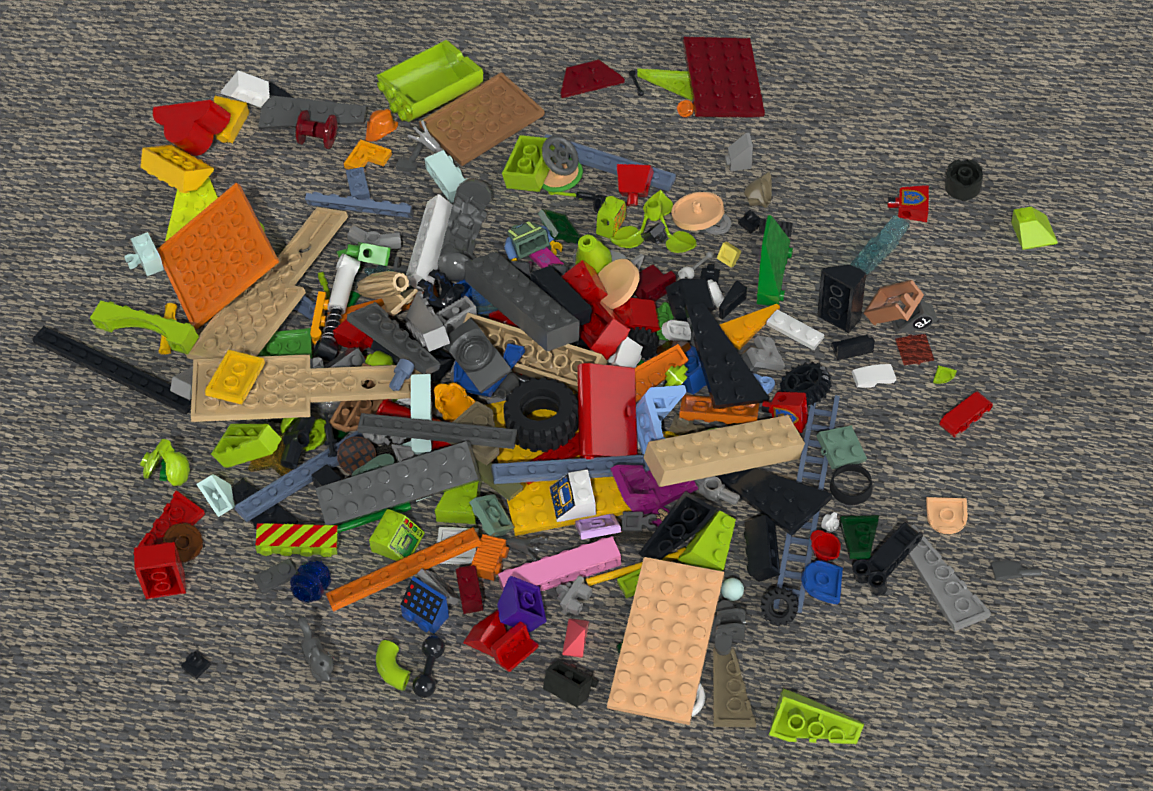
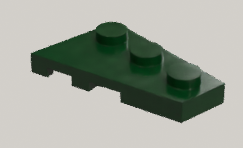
[839,515,879,559]

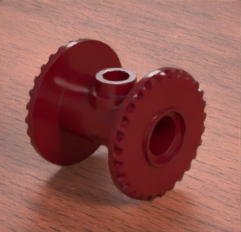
[295,110,337,149]

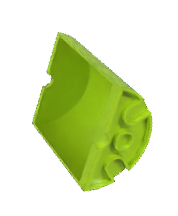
[377,40,483,122]

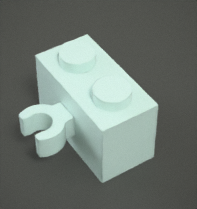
[124,232,164,276]

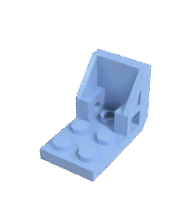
[636,385,686,455]

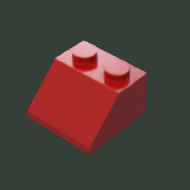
[613,297,661,333]

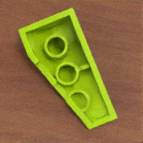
[769,689,864,744]

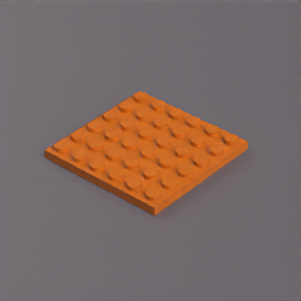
[157,183,279,330]

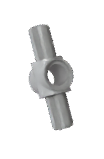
[695,476,740,505]

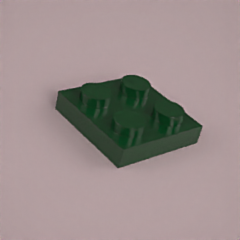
[538,209,581,244]

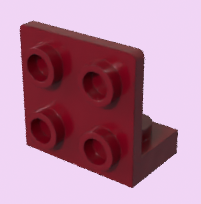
[633,264,676,302]

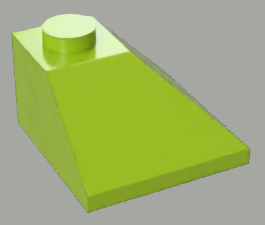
[1011,207,1058,250]

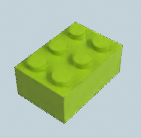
[502,135,555,192]

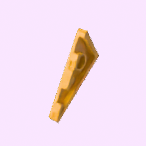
[719,304,780,350]

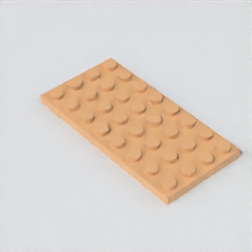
[607,557,724,725]

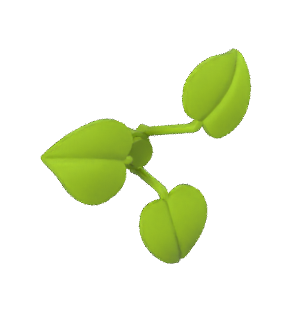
[610,190,697,253]

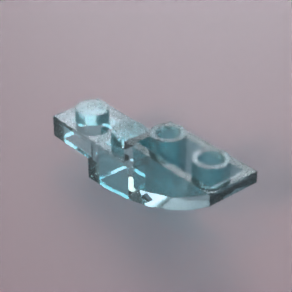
[850,215,910,275]

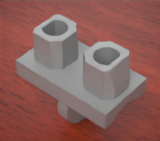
[556,576,592,615]

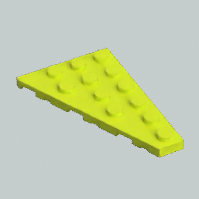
[165,159,218,241]

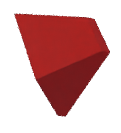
[463,610,507,657]

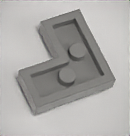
[746,335,785,371]

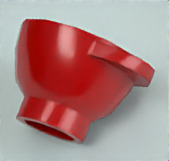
[810,530,841,562]

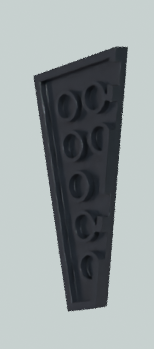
[684,303,770,409]
[716,468,833,536]

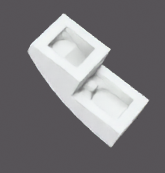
[851,364,896,388]

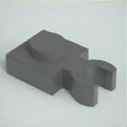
[622,512,657,533]

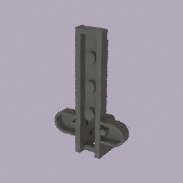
[710,600,746,656]

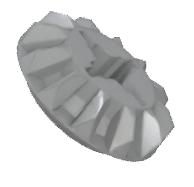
[703,214,731,237]

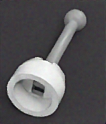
[678,251,713,279]

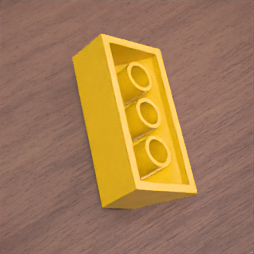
[140,144,214,193]

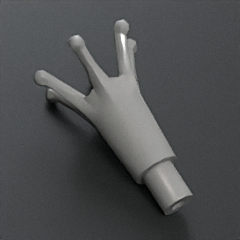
[407,120,446,153]

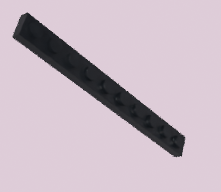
[32,326,192,415]

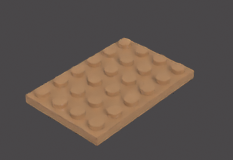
[419,72,545,166]

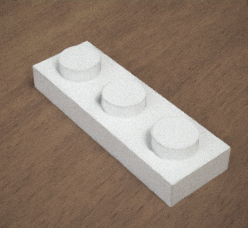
[766,310,824,350]

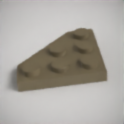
[448,401,499,465]

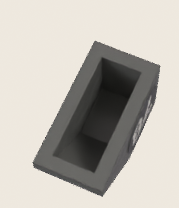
[891,300,938,334]

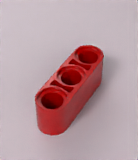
[939,391,993,438]

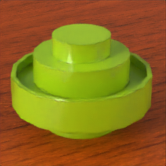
[665,365,688,387]

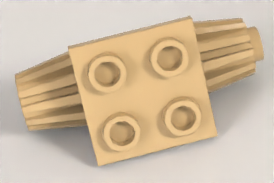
[357,271,418,316]

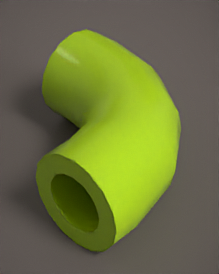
[375,640,411,691]

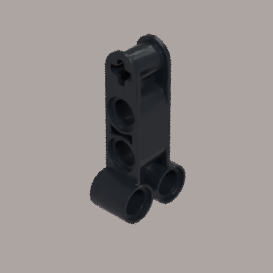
[852,521,923,596]

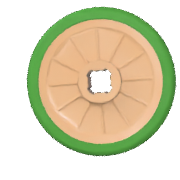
[542,158,583,192]

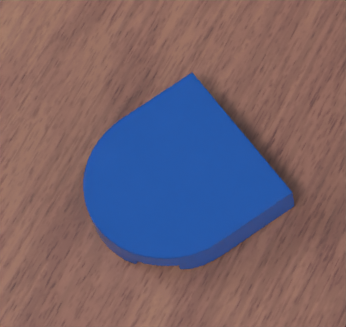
[801,561,843,605]

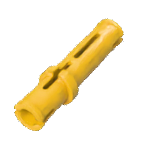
[159,303,177,354]

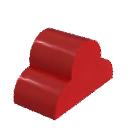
[153,100,231,156]

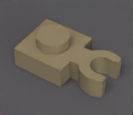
[669,414,706,435]

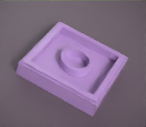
[575,514,621,539]

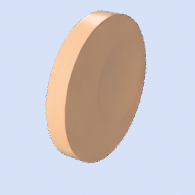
[671,192,724,231]
[598,259,639,309]

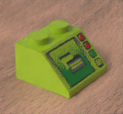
[369,509,425,561]

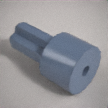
[389,359,415,391]

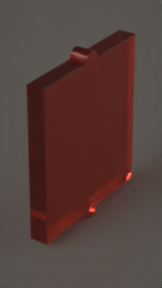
[895,334,934,365]

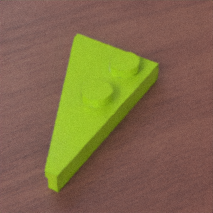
[637,68,693,101]

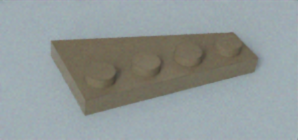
[713,648,756,728]

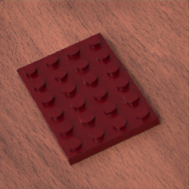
[682,37,765,117]

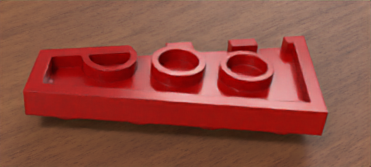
[133,490,205,554]

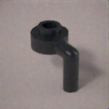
[576,191,607,213]

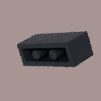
[744,515,780,581]

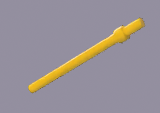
[585,547,686,586]

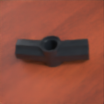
[280,414,316,469]

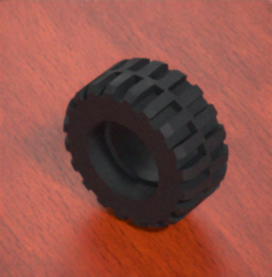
[503,378,579,452]

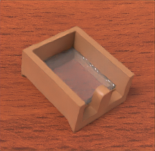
[864,280,924,325]

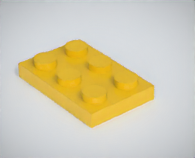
[205,350,265,405]

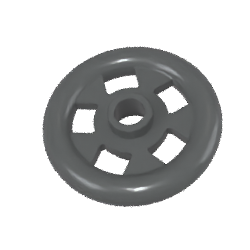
[542,135,579,176]

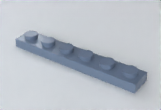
[305,192,414,218]

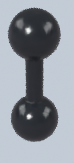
[412,636,445,698]

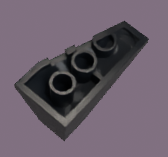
[638,491,717,560]

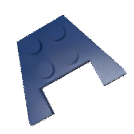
[453,343,525,397]

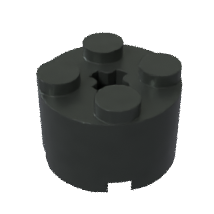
[945,159,983,201]

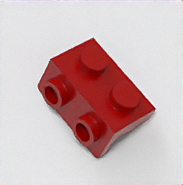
[490,621,539,672]

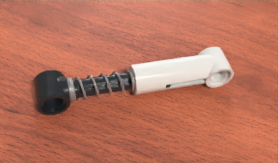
[313,254,360,362]

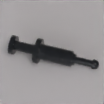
[324,412,337,457]

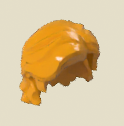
[434,383,476,423]

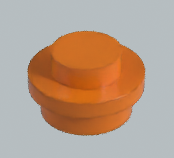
[677,100,694,117]

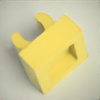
[717,242,741,267]

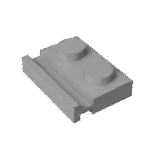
[417,569,460,605]

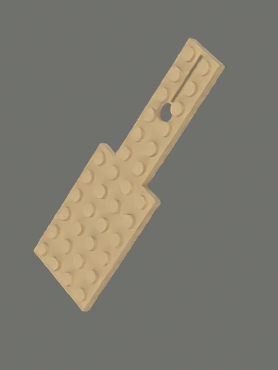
[186,207,348,359]
[191,355,422,422]

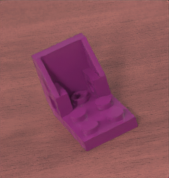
[610,465,699,515]

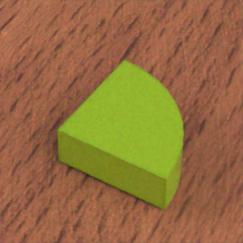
[933,365,957,384]

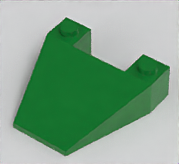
[757,215,793,306]

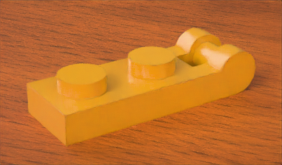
[310,291,329,345]

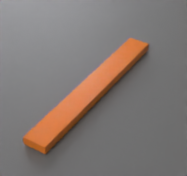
[326,527,482,612]

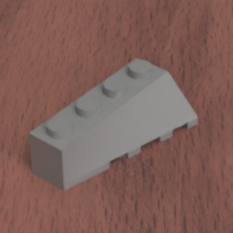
[405,291,450,352]

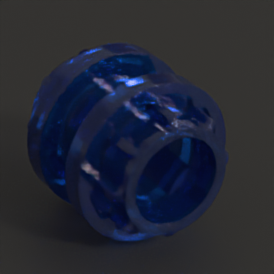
[290,560,331,603]

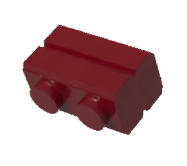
[455,565,483,614]

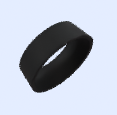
[830,464,873,505]

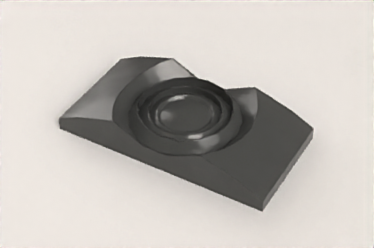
[445,318,512,394]

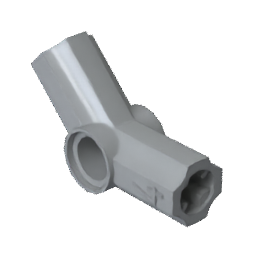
[347,226,401,254]

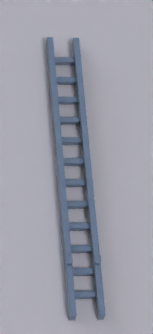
[773,395,840,613]

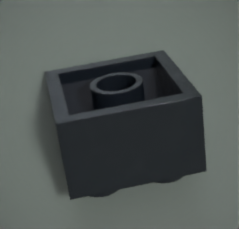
[665,279,715,322]

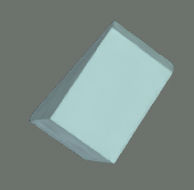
[197,474,235,517]

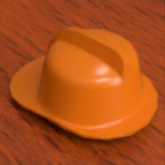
[365,109,398,142]

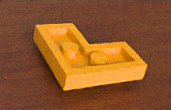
[344,139,392,170]

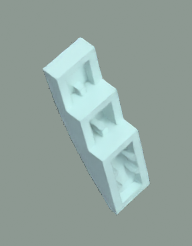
[411,374,432,454]

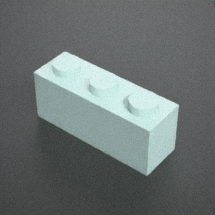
[425,150,467,203]

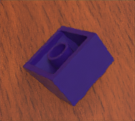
[497,576,547,632]

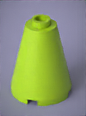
[575,235,612,275]

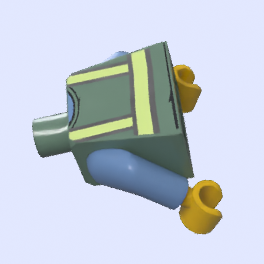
[504,222,562,261]

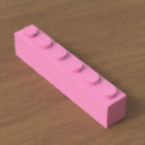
[498,536,621,591]

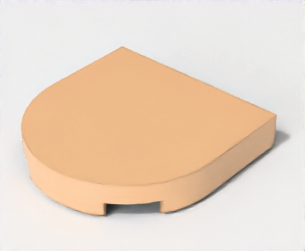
[926,497,968,534]

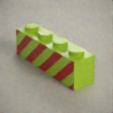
[255,523,338,557]

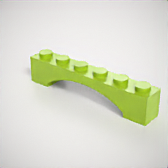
[90,301,199,355]

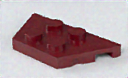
[560,60,625,99]

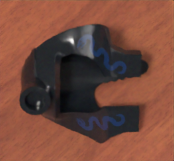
[417,269,465,312]

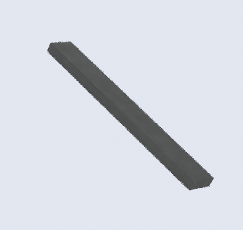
[357,413,517,449]

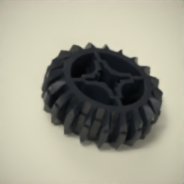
[780,361,832,407]

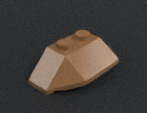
[329,363,383,432]

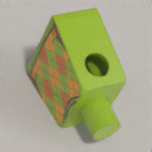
[596,196,627,239]

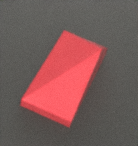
[562,619,589,658]

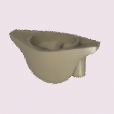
[744,172,772,208]

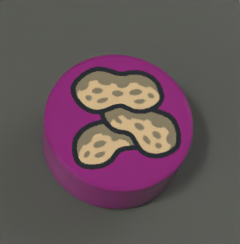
[651,507,670,527]

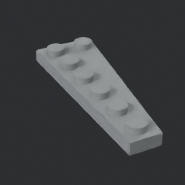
[908,525,991,632]

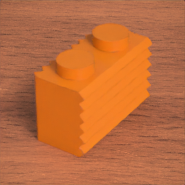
[470,534,509,581]

